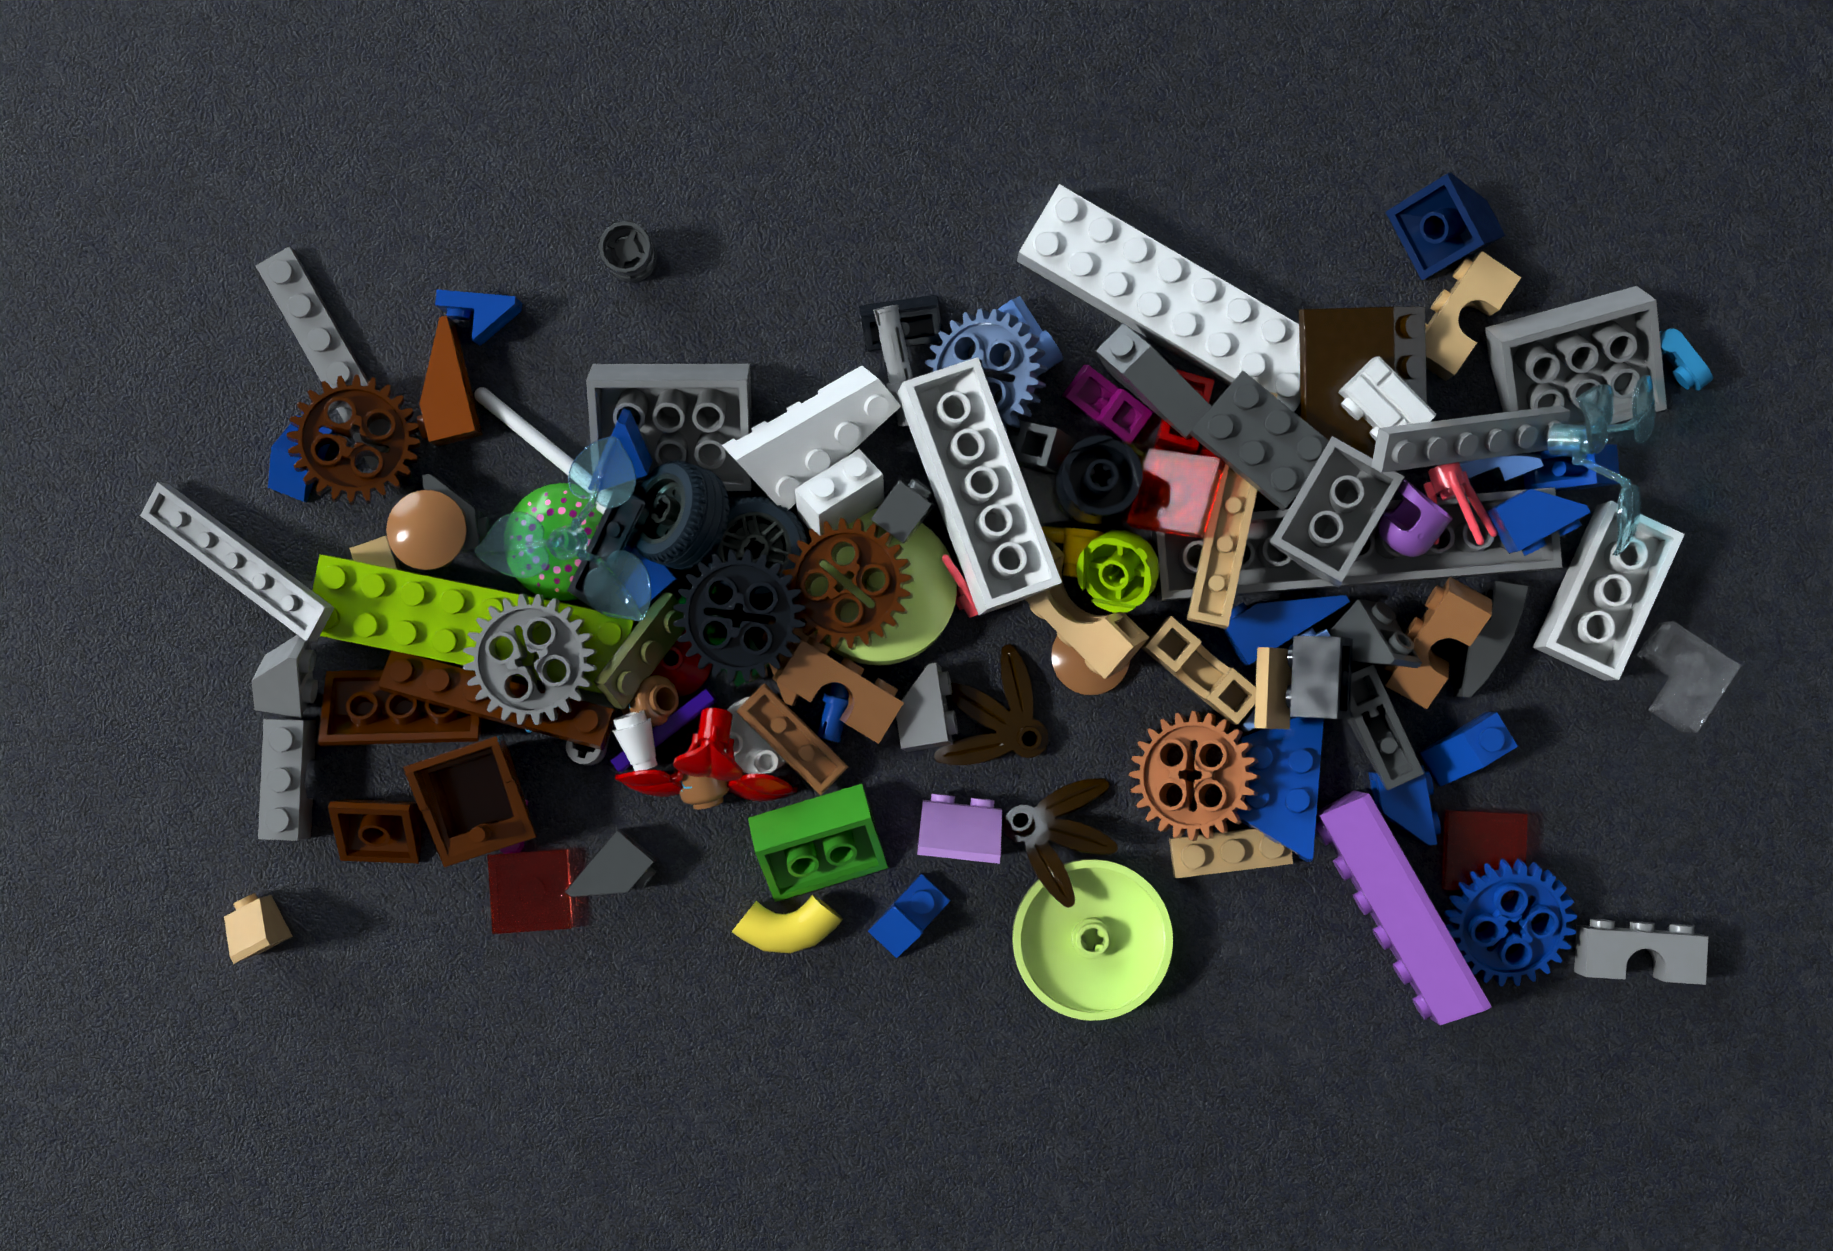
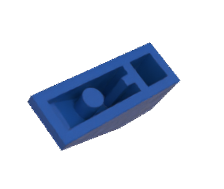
[1220,595,1350,666]

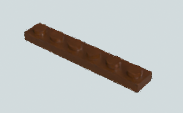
[378,651,617,751]

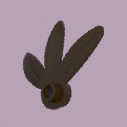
[934,644,1049,765]
[1003,779,1118,908]

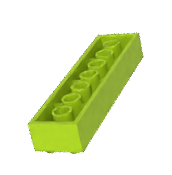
[312,554,640,693]

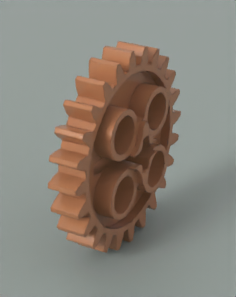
[1129,711,1260,841]

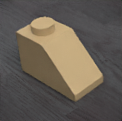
[224,893,293,964]

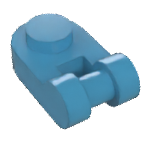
[1659,328,1713,391]

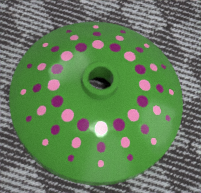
[504,483,603,601]

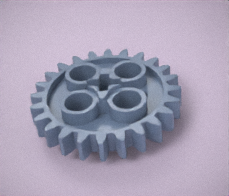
[925,308,1048,433]

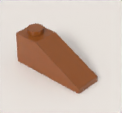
[417,316,483,447]

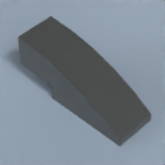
[1453,581,1528,698]

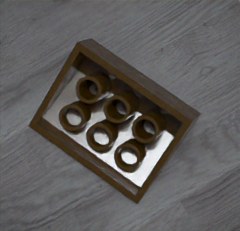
[1299,306,1428,467]

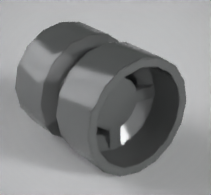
[599,221,657,283]

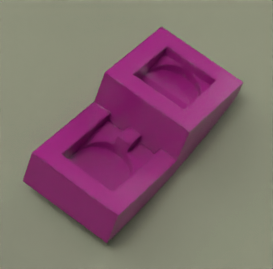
[1062,365,1153,444]

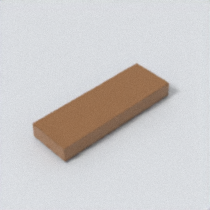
[735,683,848,795]

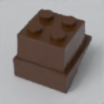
[403,736,537,867]

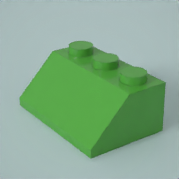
[748,784,888,902]

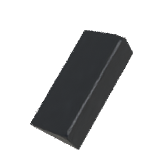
[859,295,942,352]

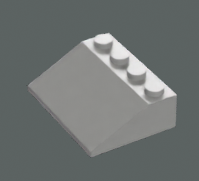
[1485,286,1667,437]
[586,364,752,491]

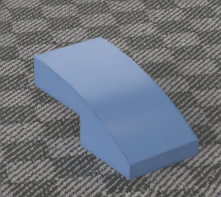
[1459,452,1544,481]

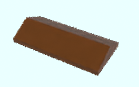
[318,670,485,746]

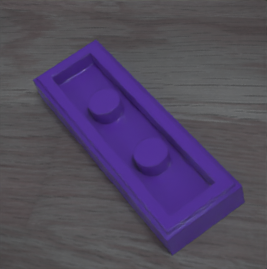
[611,688,717,772]

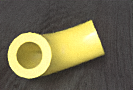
[732,895,843,954]

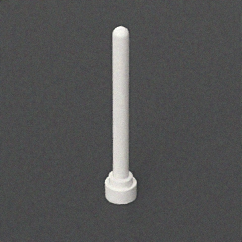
[474,387,616,514]

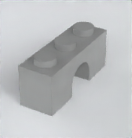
[258,719,316,841]
[1574,919,1708,985]

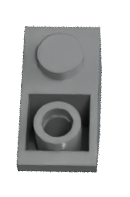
[252,635,318,718]
[896,663,958,752]

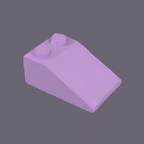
[917,793,1002,864]

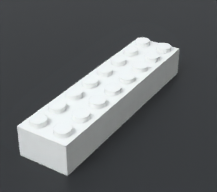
[1017,184,1301,412]

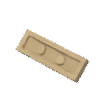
[1169,828,1293,878]

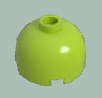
[1076,530,1160,613]

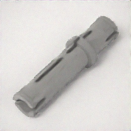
[873,305,913,426]

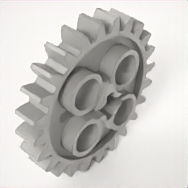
[463,594,597,725]

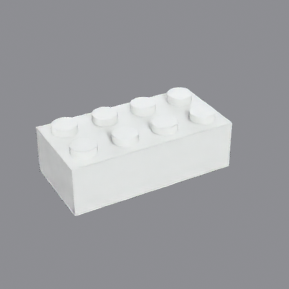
[1533,501,1685,681]

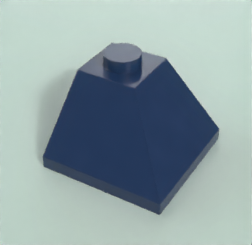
[1386,172,1506,280]

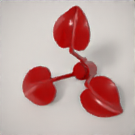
[615,708,798,801]

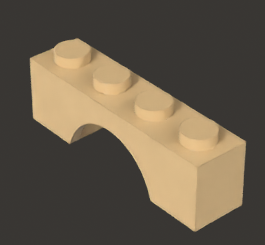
[1025,534,1150,679]

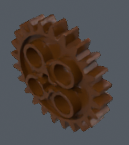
[287,375,420,505]
[782,518,914,650]

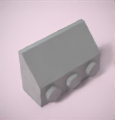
[1270,436,1405,588]

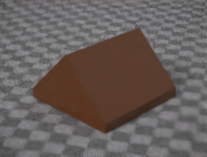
[328,799,422,864]

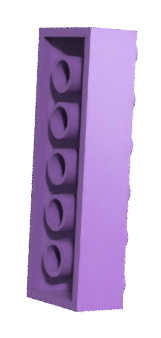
[1315,790,1492,1025]

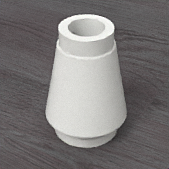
[613,710,658,771]

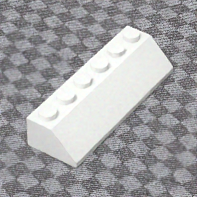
[897,357,1062,616]

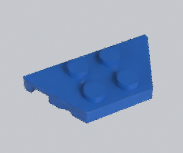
[1236,717,1324,862]

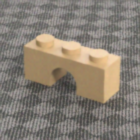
[1425,251,1521,381]
[1141,616,1256,725]

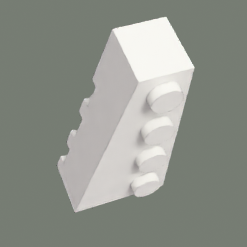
[722,366,901,510]

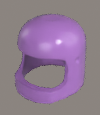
[1378,479,1453,557]

